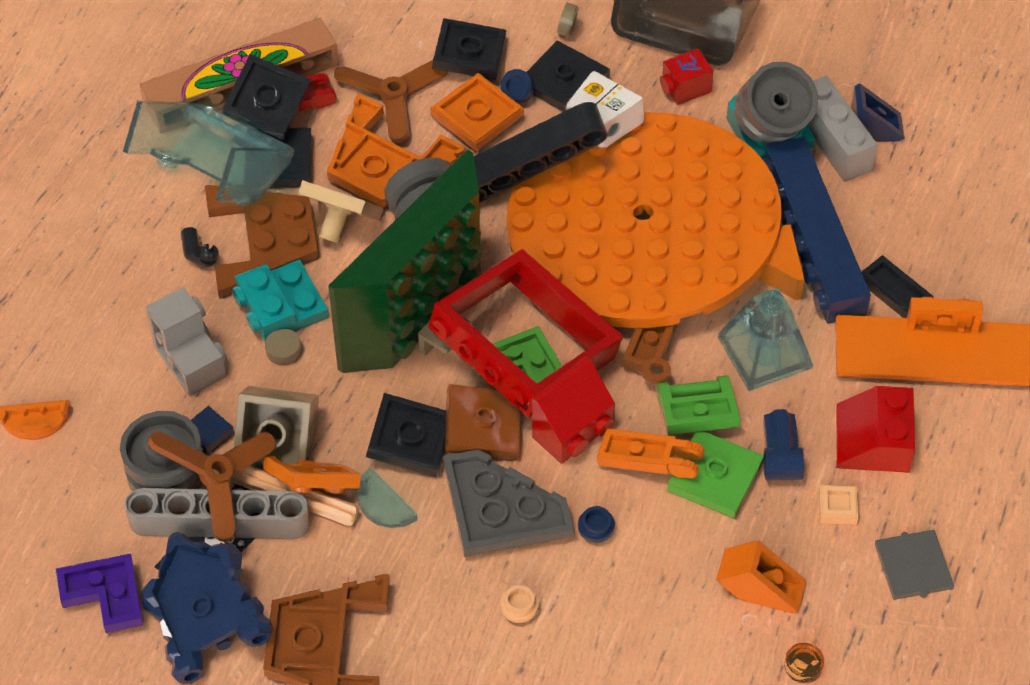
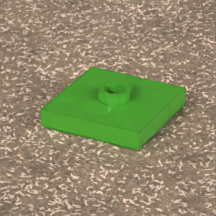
[667,431,764,519]

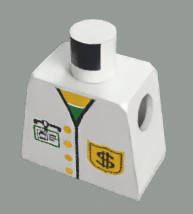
[566,71,644,148]

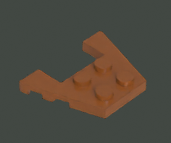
[205,185,318,298]
[263,574,390,685]

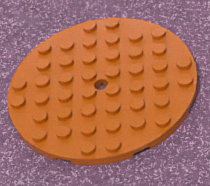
[507,112,782,328]

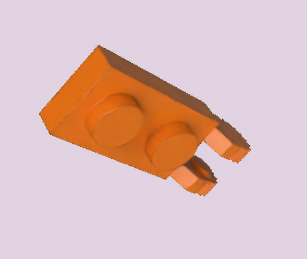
[596,428,705,479]

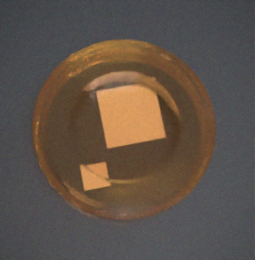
[784,643,824,683]

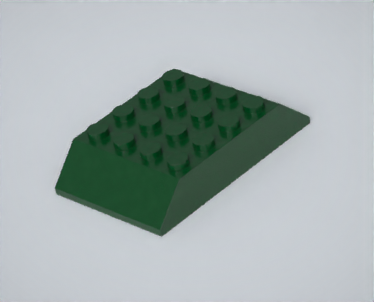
[328,149,481,373]

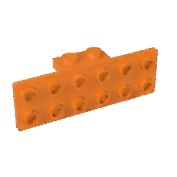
[835,297,1030,386]

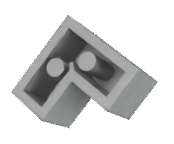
[146,287,227,396]

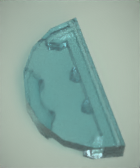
[357,467,418,528]

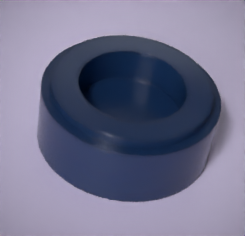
[501,69,535,103]

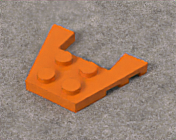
[327,93,466,208]

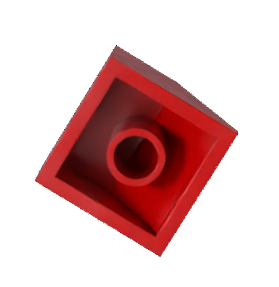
[532,356,615,464]
[836,386,915,473]

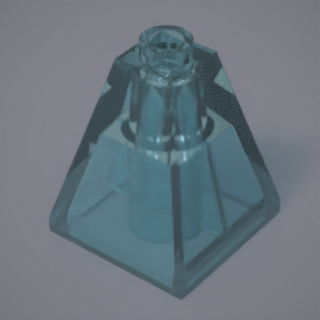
[718,288,813,391]

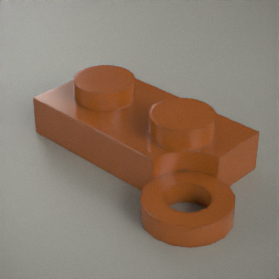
[622,324,678,384]

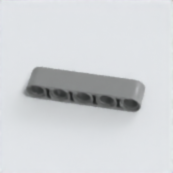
[125,488,310,539]

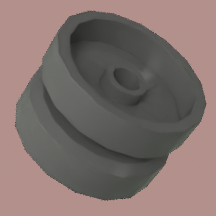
[734,62,818,145]
[384,158,451,220]
[119,411,203,491]

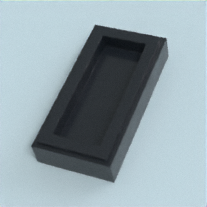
[861,255,934,318]

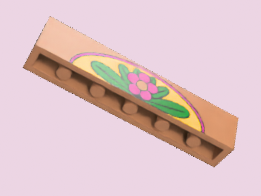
[139,17,339,132]

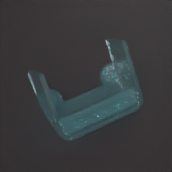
[123,100,295,206]

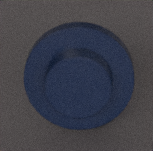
[578,506,615,543]

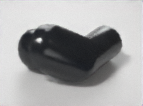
[181,227,219,267]

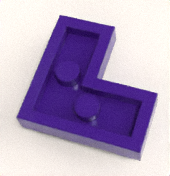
[56,553,143,633]

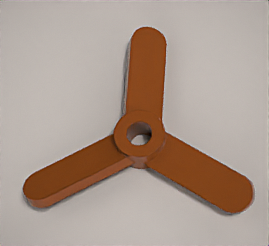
[334,60,448,143]
[148,431,275,542]

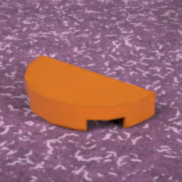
[0,400,71,440]

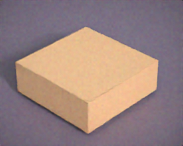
[818,485,858,524]

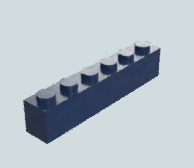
[762,137,871,324]

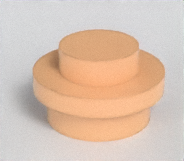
[500,585,538,623]

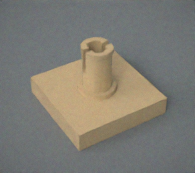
[298,180,384,243]

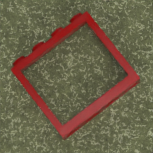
[428,249,623,418]

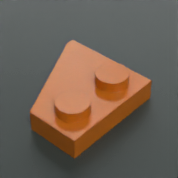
[262,455,361,494]

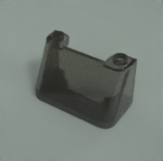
[611,0,760,66]

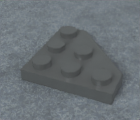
[443,450,574,557]

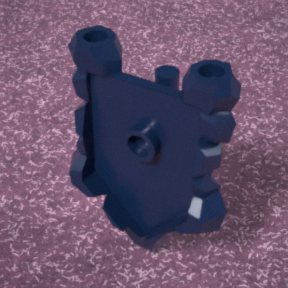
[141,532,273,684]

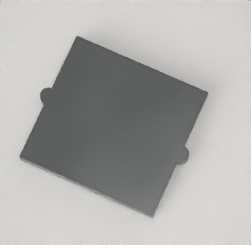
[875,530,954,600]

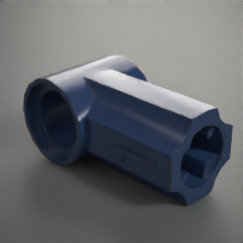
[763,409,804,481]

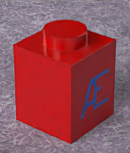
[660,48,714,105]

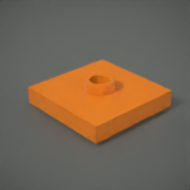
[430,73,524,152]

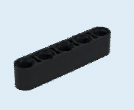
[474,102,608,203]

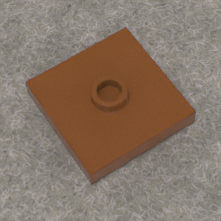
[445,384,520,460]

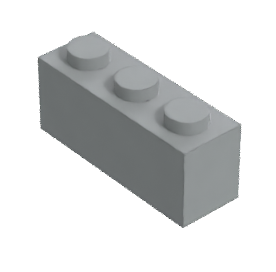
[807,76,878,182]

